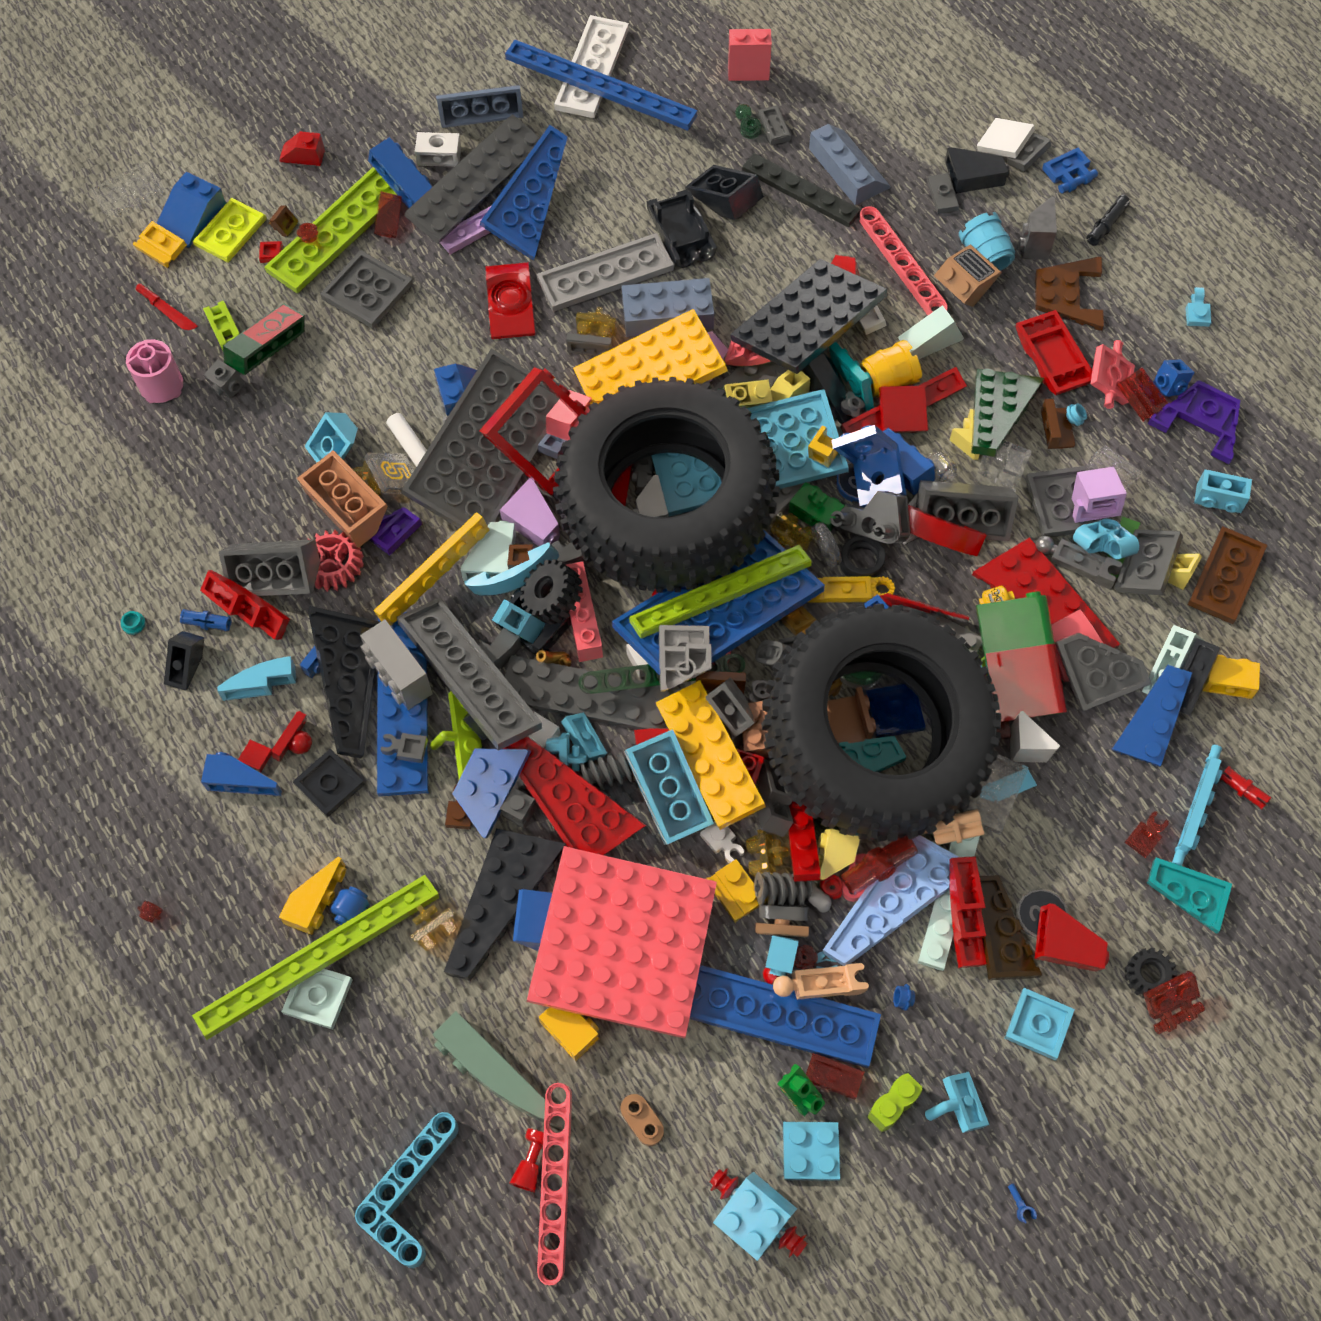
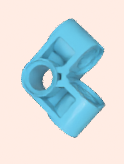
[1073,519,1139,559]

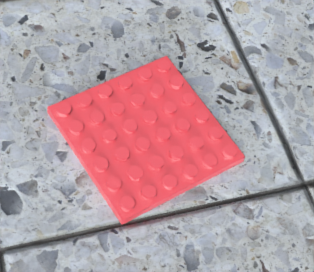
[526,846,717,1038]

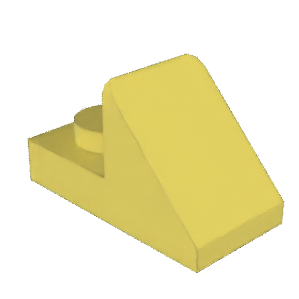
[950,409,979,460]

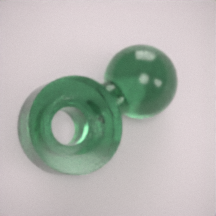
[735,104,761,139]

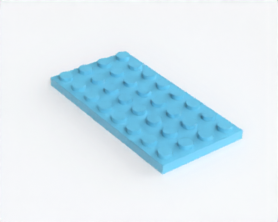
[652,389,849,517]

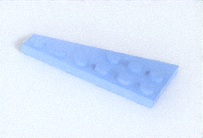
[823,835,958,966]

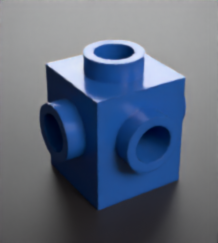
[1153,359,1195,397]

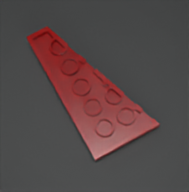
[503,736,647,855]

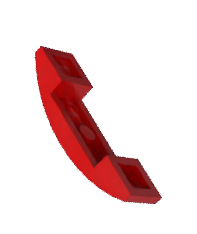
[908,505,987,556]

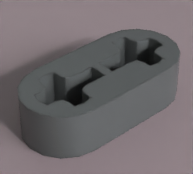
[759,903,809,921]

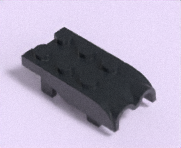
[646,190,717,268]

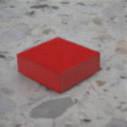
[259,241,283,263]
[238,739,272,773]

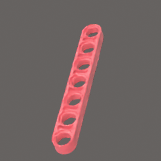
[859,206,948,315]
[537,1083,572,1285]

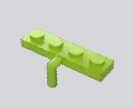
[430,691,482,779]

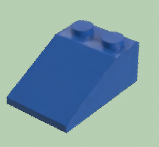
[157,172,226,248]

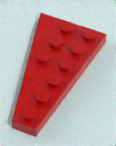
[972,537,1120,649]

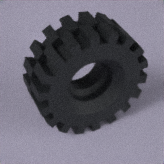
[520,559,583,625]

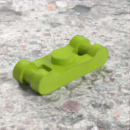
[203,300,239,351]

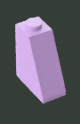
[500,478,560,546]

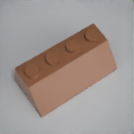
[297,450,388,548]

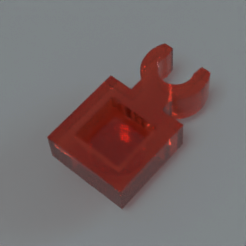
[1124,811,1169,859]

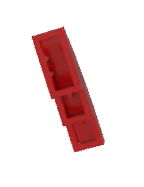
[200,570,290,640]
[949,856,987,968]

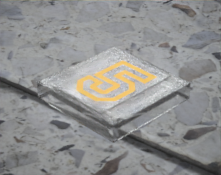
[364,453,414,494]

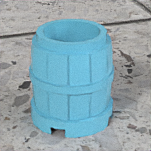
[958,212,1015,271]

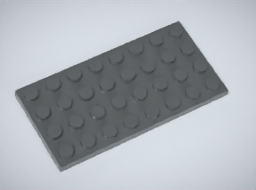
[401,348,559,528]

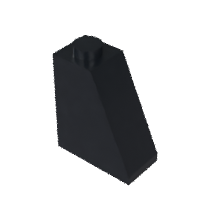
[945,147,1010,194]

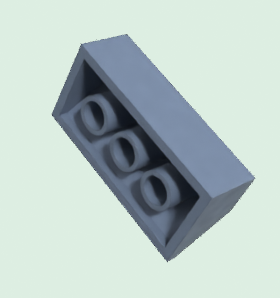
[436,85,523,128]
[809,124,891,205]

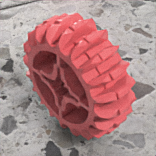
[308,530,363,592]

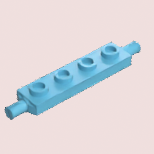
[1171,745,1222,866]

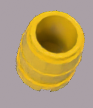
[859,340,922,397]

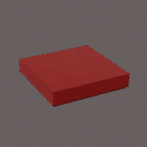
[879,386,928,433]

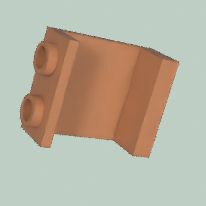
[827,687,876,743]

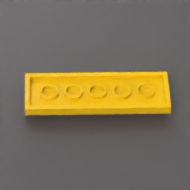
[656,680,766,830]

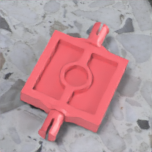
[1090,340,1135,409]

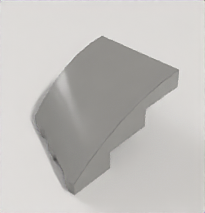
[659,625,711,692]

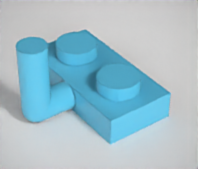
[925,1072,989,1133]

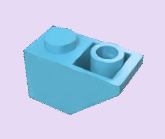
[492,599,546,644]

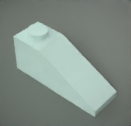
[1142,625,1205,694]

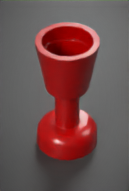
[509,1128,544,1192]

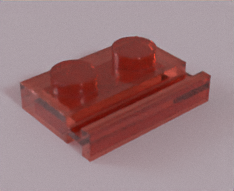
[1117,367,1168,422]

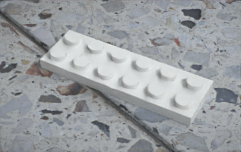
[554,15,629,118]

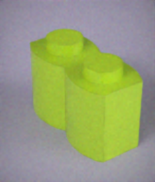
[868,1073,922,1132]

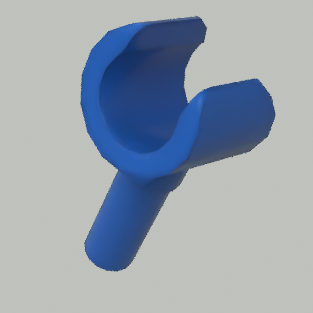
[1008,1183,1037,1223]

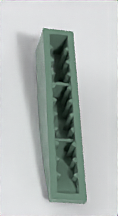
[432,1011,565,1131]

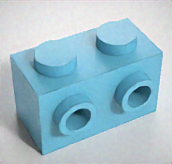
[1194,469,1252,513]

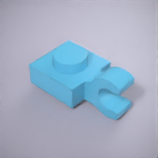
[1186,287,1211,327]

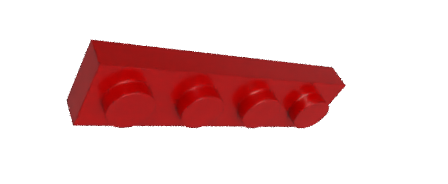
[788,801,821,881]

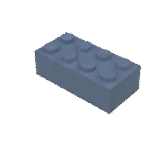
[622,278,714,337]

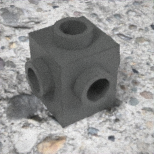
[203,359,245,399]

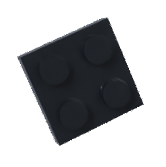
[292,748,365,818]

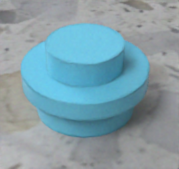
[1066,403,1087,426]

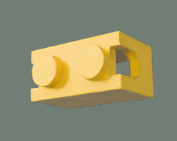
[1203,655,1260,699]
[538,1007,599,1061]

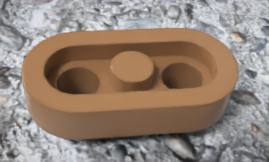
[621,1094,664,1146]

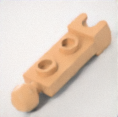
[773,963,869,1000]

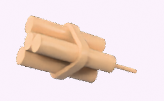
[906,809,984,845]

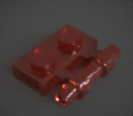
[1143,971,1205,1034]

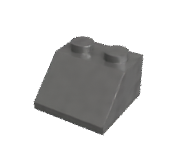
[1018,198,1057,260]

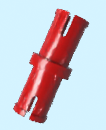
[1220,766,1272,810]

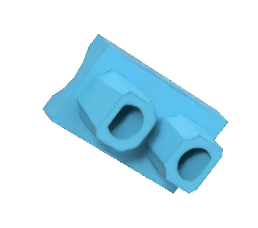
[546,733,587,771]

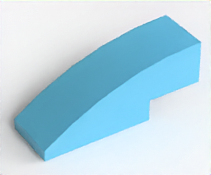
[217,656,296,701]

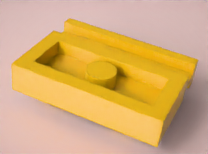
[133,221,187,268]
[706,859,766,923]

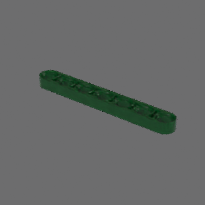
[579,654,745,694]

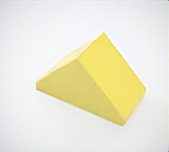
[1168,554,1202,590]

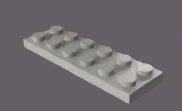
[537,233,674,312]

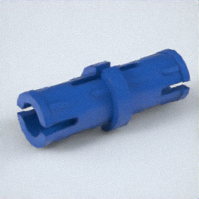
[180,609,232,631]

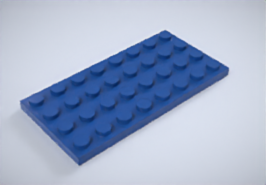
[612,530,825,688]

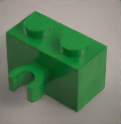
[788,482,844,532]

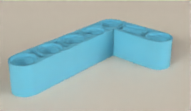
[355,1112,458,1268]

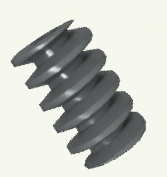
[580,752,634,790]
[754,872,812,906]

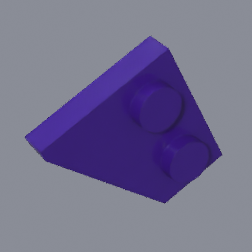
[369,507,422,556]

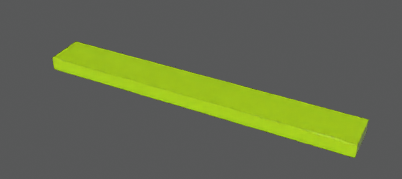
[629,545,812,639]

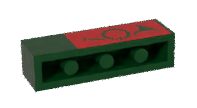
[223,303,305,375]

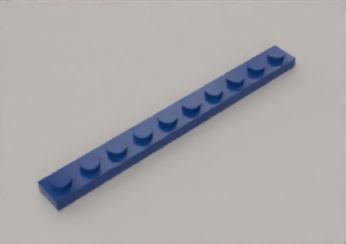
[505,40,697,131]

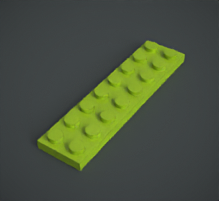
[264,167,400,294]

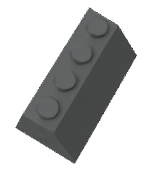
[916,480,1019,541]
[219,539,320,596]

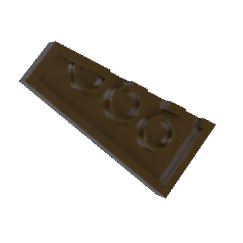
[979,875,1042,981]

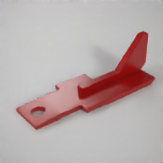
[880,593,970,620]

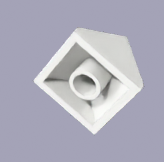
[1009,711,1060,762]

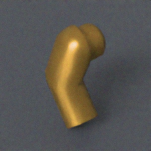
[536,650,572,667]

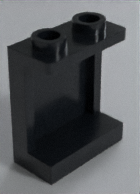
[495,585,571,656]

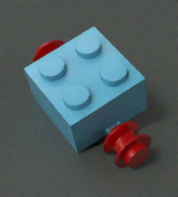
[710,1168,808,1261]

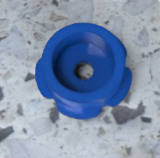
[893,984,915,1011]

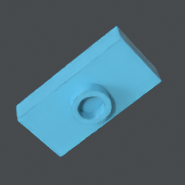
[561,712,607,763]

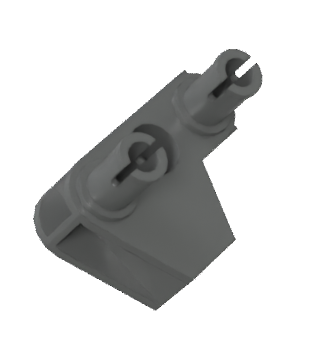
[830,491,910,544]

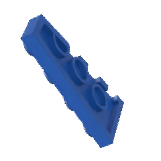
[1111,665,1192,767]

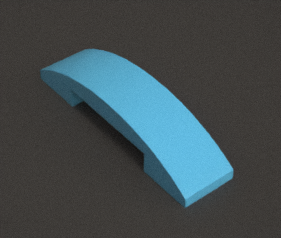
[464,542,560,595]

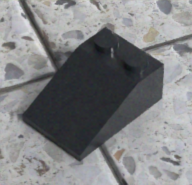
[685,165,764,220]

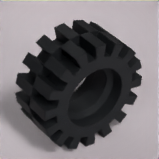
[1125,948,1178,999]

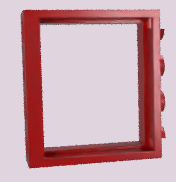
[479,367,587,495]

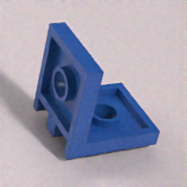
[832,425,906,508]

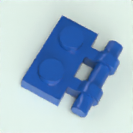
[1042,147,1098,193]

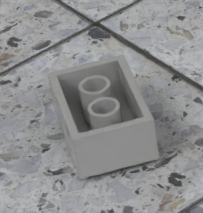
[360,620,433,710]

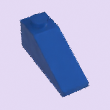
[201,752,282,796]

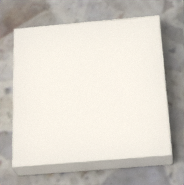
[977,118,1035,158]

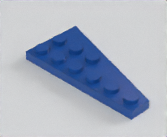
[480,125,567,260]

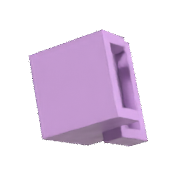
[1072,467,1127,523]

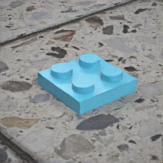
[1004,988,1075,1060]
[783,1122,840,1181]

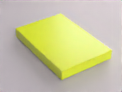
[193,198,267,263]

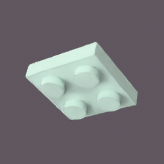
[281,969,353,1030]

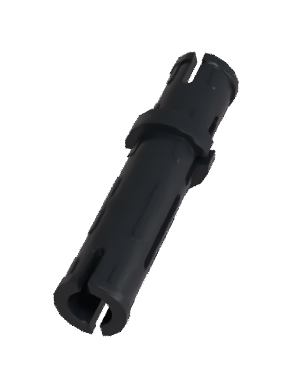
[1086,195,1130,246]

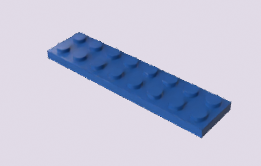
[377,612,429,796]
[689,965,881,1068]

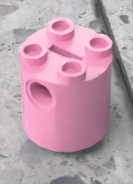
[126,339,183,403]

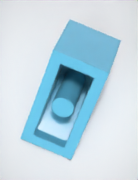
[766,935,799,976]

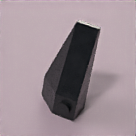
[801,351,853,425]

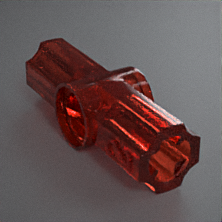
[841,836,918,895]

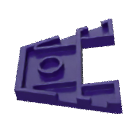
[1148,380,1240,464]

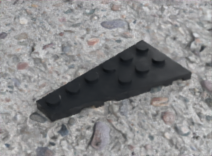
[308,606,380,759]
[444,828,568,981]

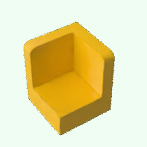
[808,425,838,468]

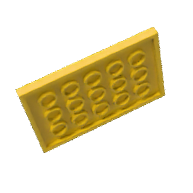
[573,309,728,404]

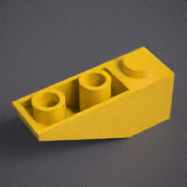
[279,857,346,935]

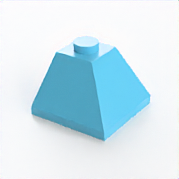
[304,412,358,462]

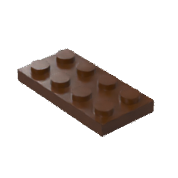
[1187,526,1267,624]

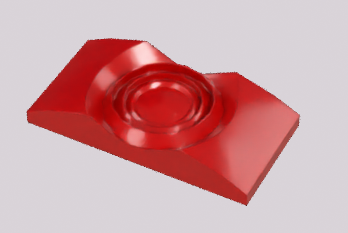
[485,262,535,339]
[1015,310,1092,395]

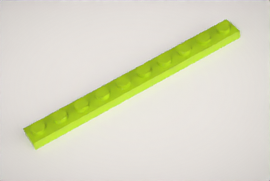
[192,875,439,1040]

